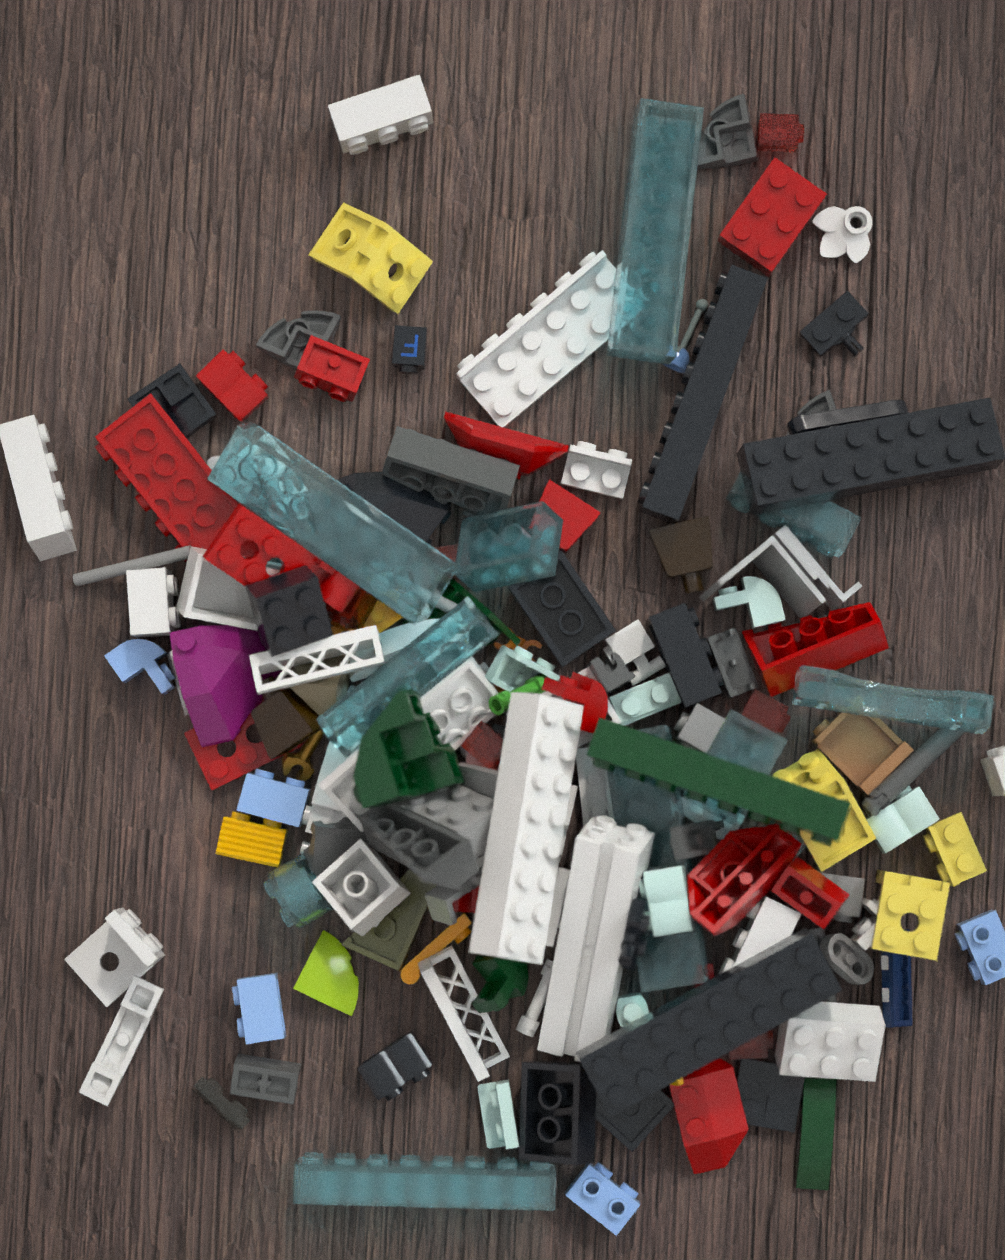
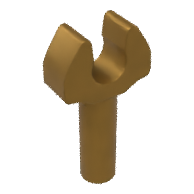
[282,728,326,781]

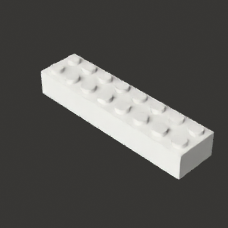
[469,692,583,965]

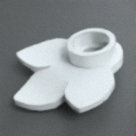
[812,206,872,263]

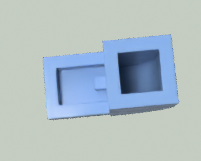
[104,639,176,695]

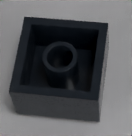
[245,565,333,657]

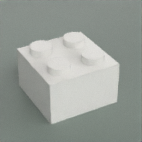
[126,568,181,638]
[312,839,411,936]

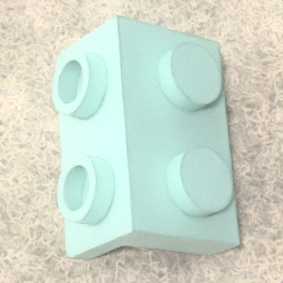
[485,644,560,692]

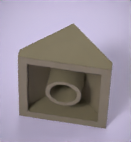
[290,655,350,727]

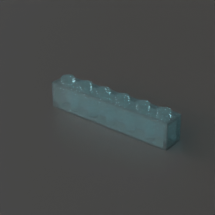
[316,596,499,758]

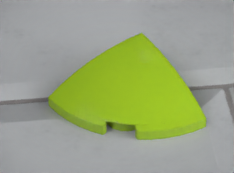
[293,930,359,1016]

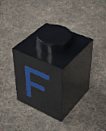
[392,325,428,374]

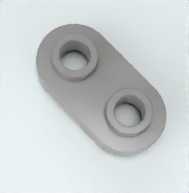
[820,933,874,985]

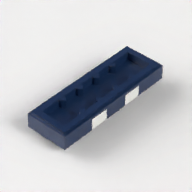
[881,929,913,1028]

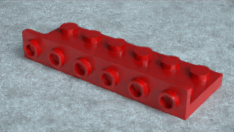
[95,393,256,562]

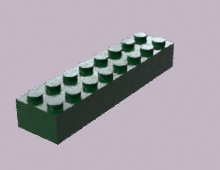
[587,717,852,847]

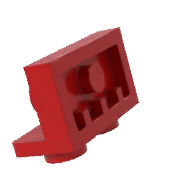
[294,335,370,402]

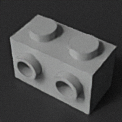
[674,703,725,753]

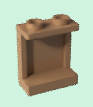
[811,695,913,796]

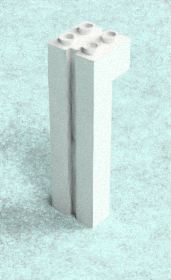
[537,815,655,1062]

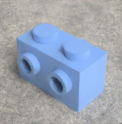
[236,768,311,827]
[955,909,1005,985]
[232,973,286,1044]
[565,1162,640,1236]

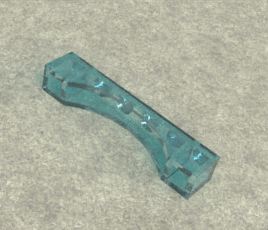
[792,665,994,735]

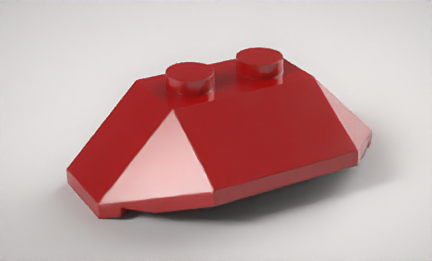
[444,411,569,480]
[687,824,801,936]
[669,1057,749,1175]

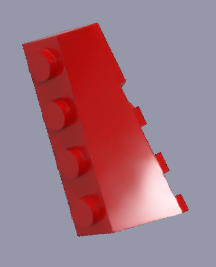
[741,602,889,697]

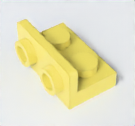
[923,812,987,887]

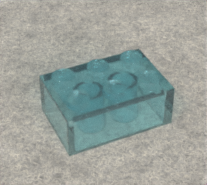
[453,501,564,592]
[683,709,788,829]

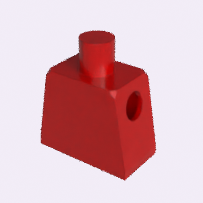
[528,480,601,561]

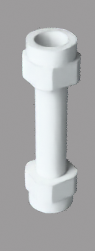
[516,959,553,1037]

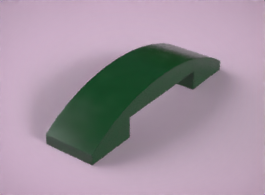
[796,1077,836,1190]

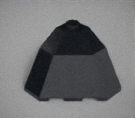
[328,472,451,598]

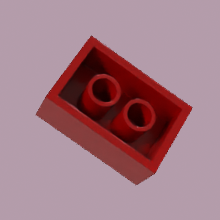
[717,157,827,277]

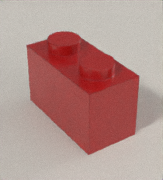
[771,857,850,929]

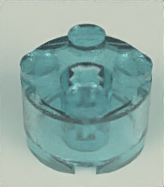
[263,853,334,929]

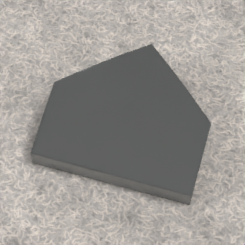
[303,817,368,877]

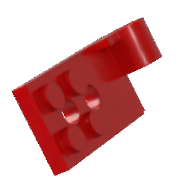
[202,503,361,613]
[184,688,327,791]

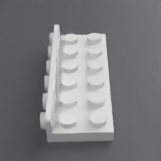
[456,250,647,428]
[318,655,498,832]

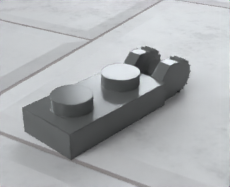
[670,820,724,860]

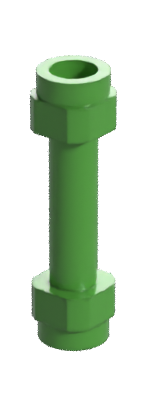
[488,673,547,715]

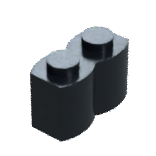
[357,1030,433,1101]

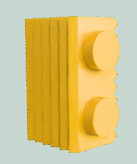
[215,811,288,868]

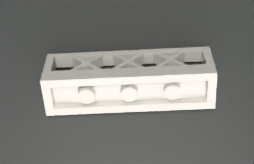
[249,625,385,695]
[418,945,510,1082]

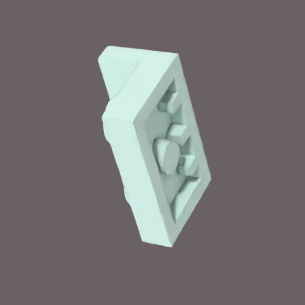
[478,1079,519,1149]

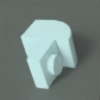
[712,576,786,629]

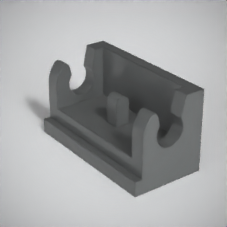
[706,628,758,699]
[583,652,636,695]
[230,1053,301,1104]

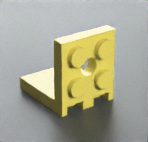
[309,202,433,314]
[772,748,876,872]
[871,870,950,960]

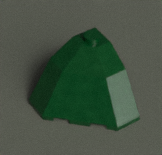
[353,689,465,809]

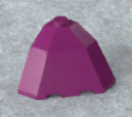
[169,625,282,747]

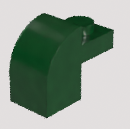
[472,954,528,1013]

